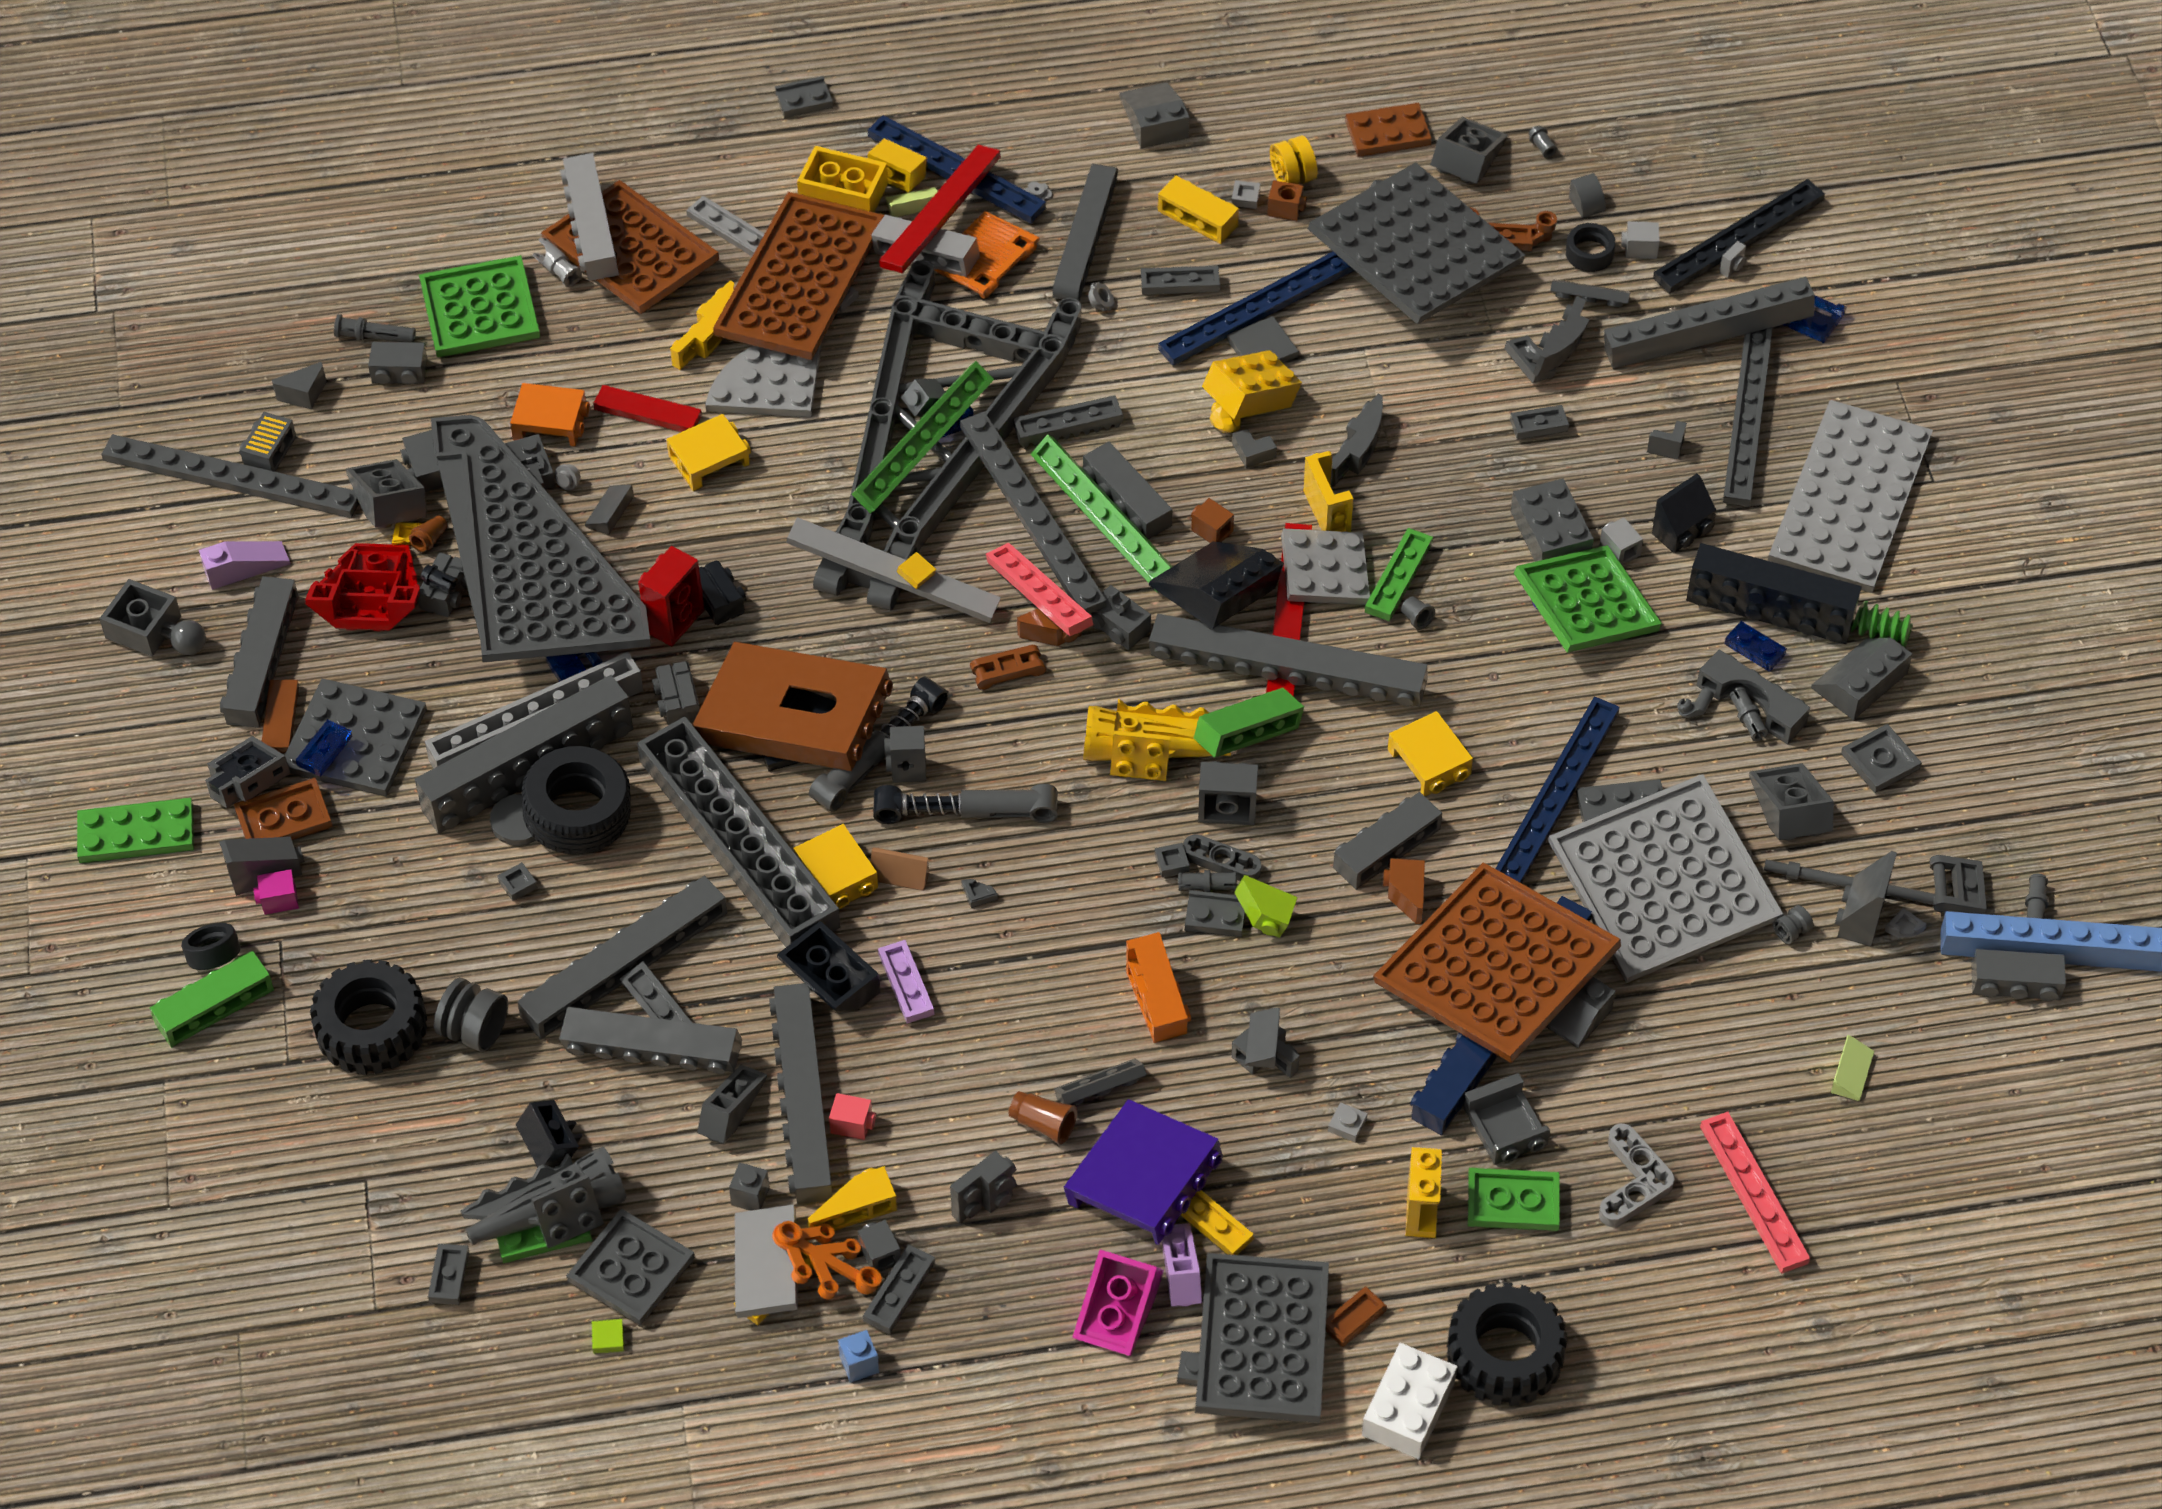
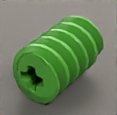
[1851,600,1913,648]

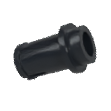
[421,564,458,594]

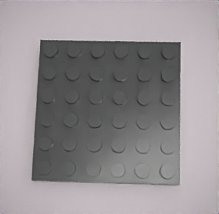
[1308,162,1525,324]

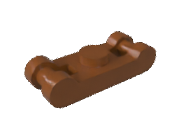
[970,645,1046,690]

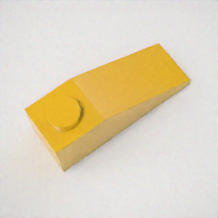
[808,1166,897,1234]

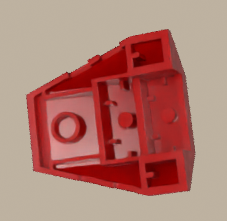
[305,543,420,632]

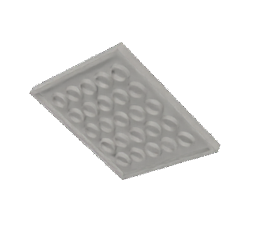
[1548,774,1783,983]

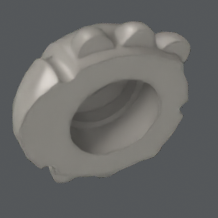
[1088,282,1115,311]

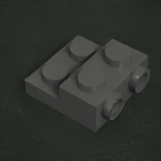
[950,1150,1017,1223]

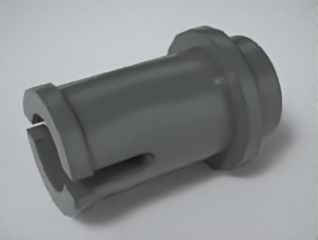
[1529,125,1557,158]

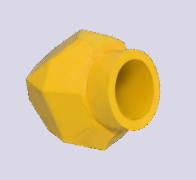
[1210,402,1241,433]

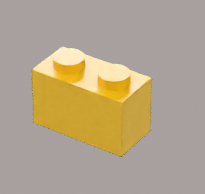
[867,138,927,193]

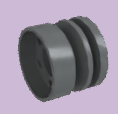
[434,977,509,1053]

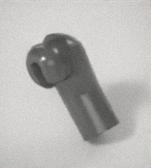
[1677,689,1714,718]

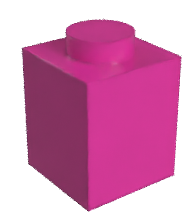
[253,870,299,915]

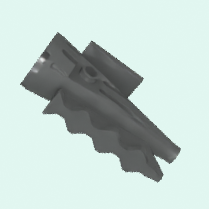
[461,1146,626,1249]

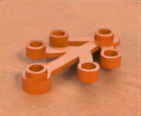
[772,1221,882,1300]

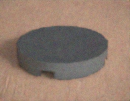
[490,794,536,846]

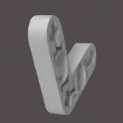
[1599,1124,1674,1227]

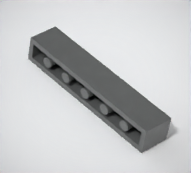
[220,576,299,728]
[559,1007,743,1074]

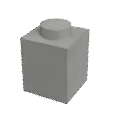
[1621,221,1659,259]
[1599,517,1643,565]

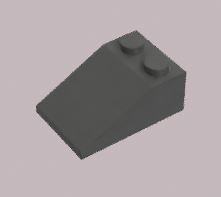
[1119,82,1189,149]
[1430,117,1508,184]
[346,459,427,528]
[1749,763,1834,840]
[1835,851,1897,946]

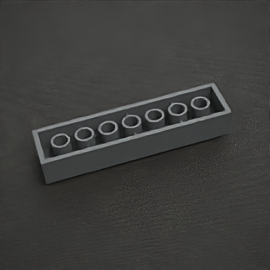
[415,675,633,834]

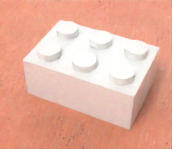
[1362,1343,1457,1459]

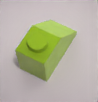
[1235,875,1298,938]

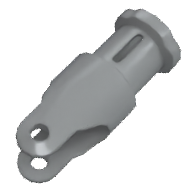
[533,237,582,287]

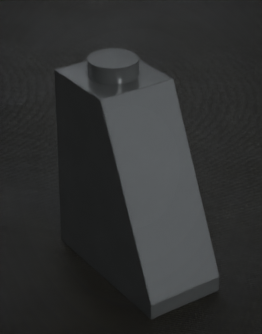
[219,837,305,896]

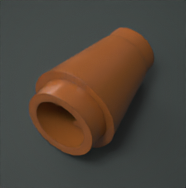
[409,515,448,552]

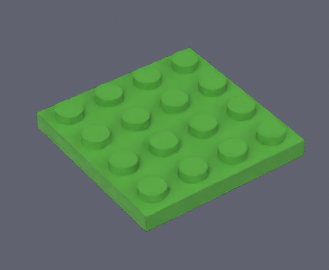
[419,255,540,358]
[1514,545,1662,653]

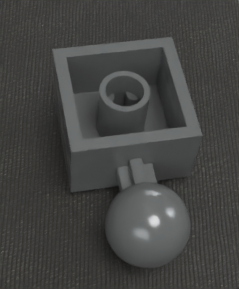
[99,579,206,657]

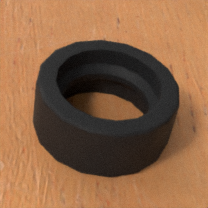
[1566,223,1616,272]
[181,923,241,970]

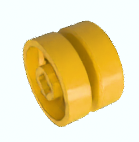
[1269,135,1318,184]

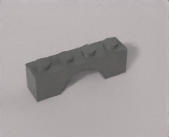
[1696,649,1811,744]

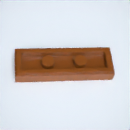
[262,680,299,753]

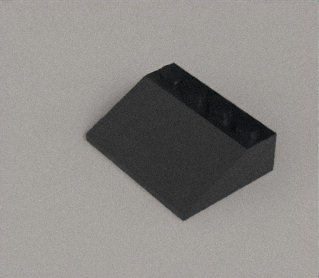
[1149,541,1284,629]

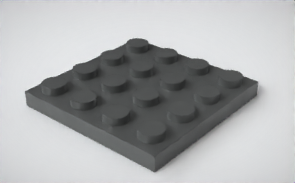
[285,678,427,797]

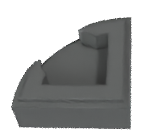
[961,879,998,908]

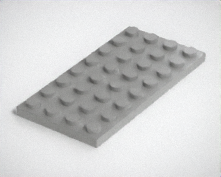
[1767,400,1933,593]

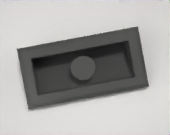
[585,484,634,535]
[1245,1008,1280,1069]

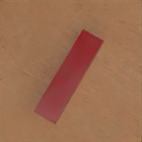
[593,385,702,432]

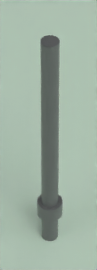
[1764,859,1936,905]

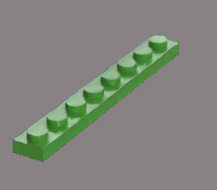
[852,361,994,513]
[1030,434,1173,593]

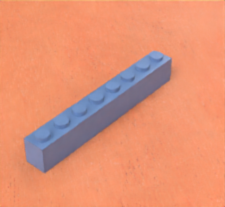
[1940,911,2162,972]

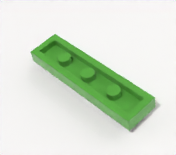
[1365,528,1433,622]

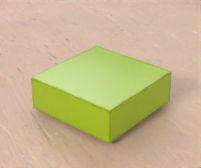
[592,1319,624,1354]

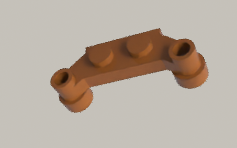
[1469,207,1557,251]

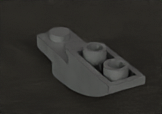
[1532,296,1590,376]
[1331,394,1383,486]

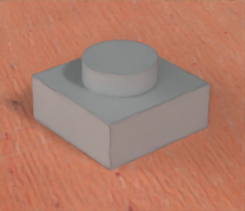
[1232,180,1261,209]
[1720,241,1746,278]
[1328,1102,1368,1142]

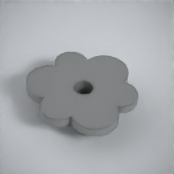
[1023,182,1052,201]

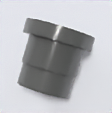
[1401,596,1435,630]

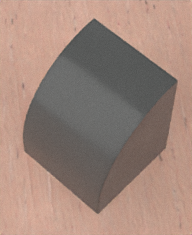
[1569,173,1606,219]

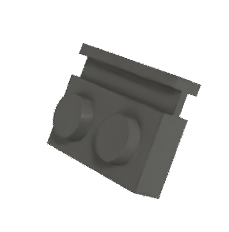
[775,76,833,119]
[1184,890,1245,937]

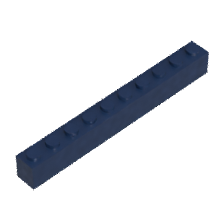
[1410,896,1592,1136]

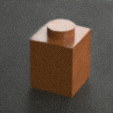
[1191,498,1234,543]

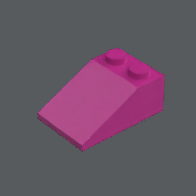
[1072,1249,1164,1356]

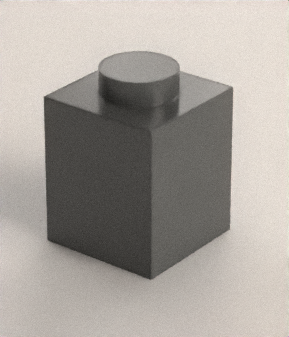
[901,379,946,417]
[729,1162,770,1211]
[858,1220,901,1272]

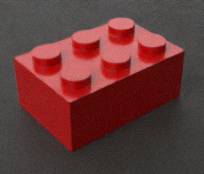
[638,545,704,647]

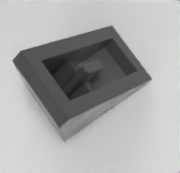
[272,362,327,409]

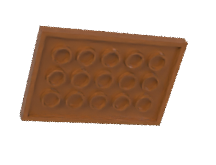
[541,180,720,314]

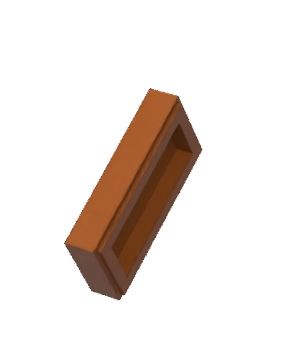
[1325,1286,1387,1348]

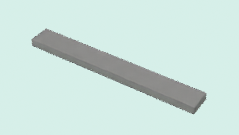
[686,196,859,312]
[786,517,1001,623]

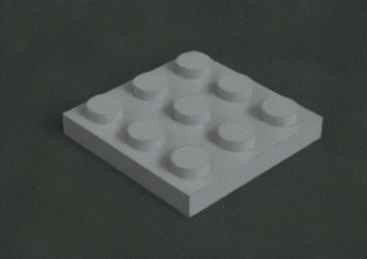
[1281,528,1370,605]

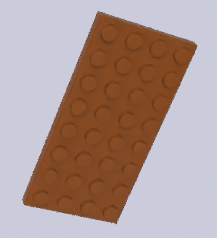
[713,191,884,360]

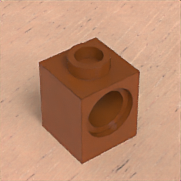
[1267,180,1307,221]

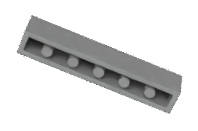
[560,153,619,281]

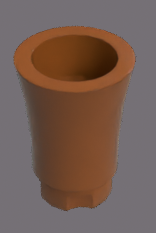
[1008,1091,1078,1145]

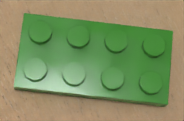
[77,798,194,863]

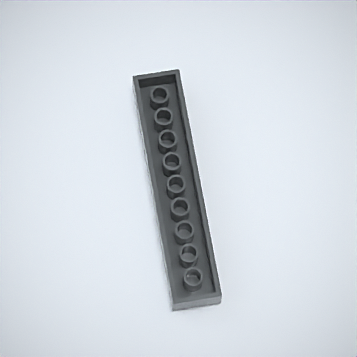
[637,717,841,947]

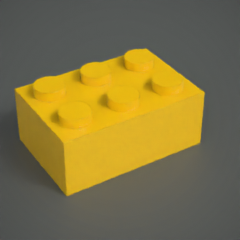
[797,146,888,212]
[1202,350,1302,419]

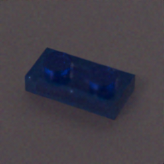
[1724,621,1787,672]
[296,719,352,777]

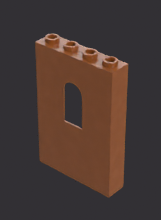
[692,641,893,771]

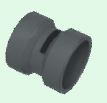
[1773,905,1814,944]

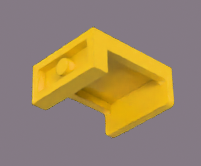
[666,414,751,491]
[1303,451,1353,532]
[1388,711,1473,797]
[793,824,878,909]
[1405,1147,1442,1238]

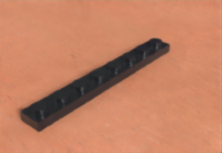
[1653,179,1825,294]

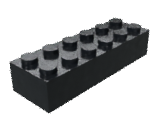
[1686,543,1862,644]

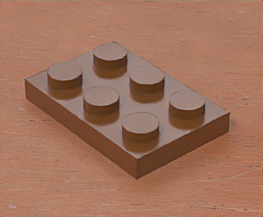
[1345,102,1432,157]
[234,778,333,840]

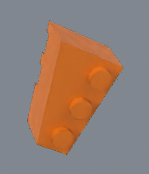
[1126,932,1191,1043]

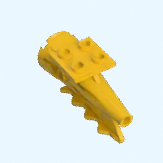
[1083,699,1231,781]

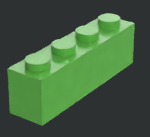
[1194,688,1305,758]
[149,951,274,1047]

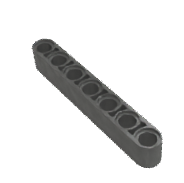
[1052,163,1118,302]

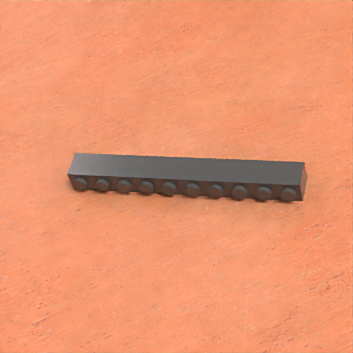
[1149,613,1428,707]

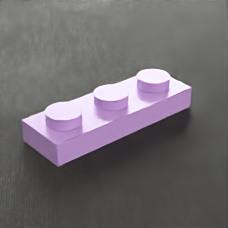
[878,940,934,1024]

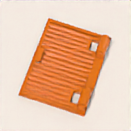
[934,211,1040,299]

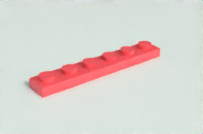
[986,543,1093,636]
[1700,1112,1810,1274]

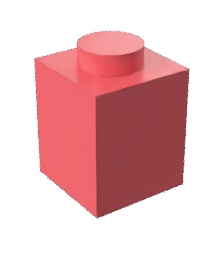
[829,1093,876,1140]

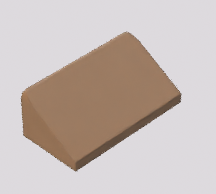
[870,848,929,890]

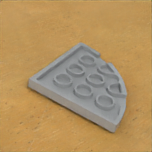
[705,342,822,418]

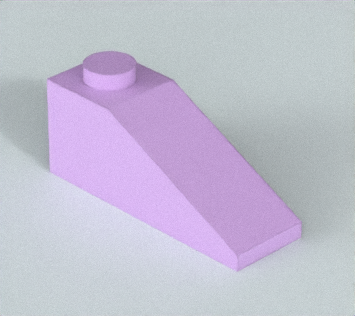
[199,541,290,590]
[1162,1223,1202,1307]

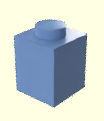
[838,1330,879,1383]

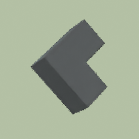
[1232,429,1277,468]

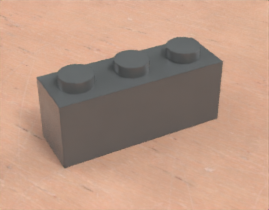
[1971,949,2066,1001]

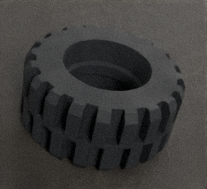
[310,959,427,1075]
[1447,1282,1567,1406]

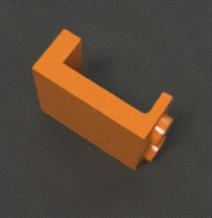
[510,383,590,446]

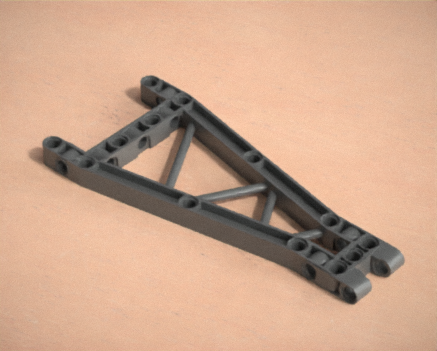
[813,259,1082,611]

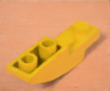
[670,281,735,370]

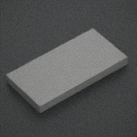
[735,1204,798,1318]

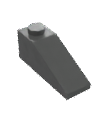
[697,1064,767,1144]

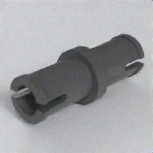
[1729,687,1769,741]
[1178,870,1237,892]
[2025,874,2049,919]

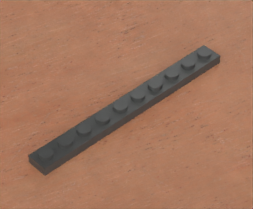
[1723,327,1773,507]
[960,412,1107,614]
[101,434,359,518]

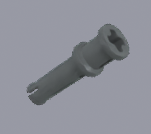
[334,314,416,343]

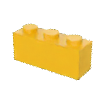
[1158,175,1239,244]

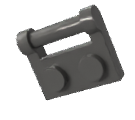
[1930,855,1987,914]

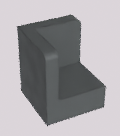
[1647,420,1687,460]

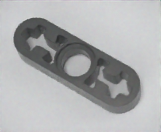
[1183,834,1261,881]

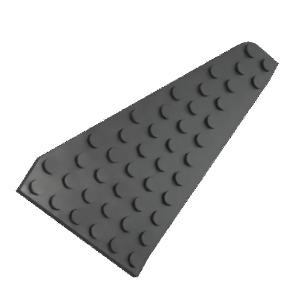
[431,415,650,663]

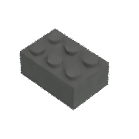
[1511,478,1594,562]

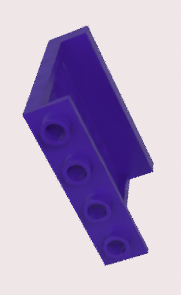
[1064,1099,1223,1245]

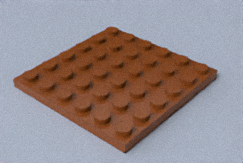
[1373,862,1621,1063]

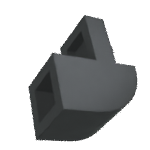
[1231,1027,1299,1078]

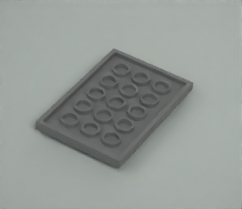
[1195,1253,1329,1423]

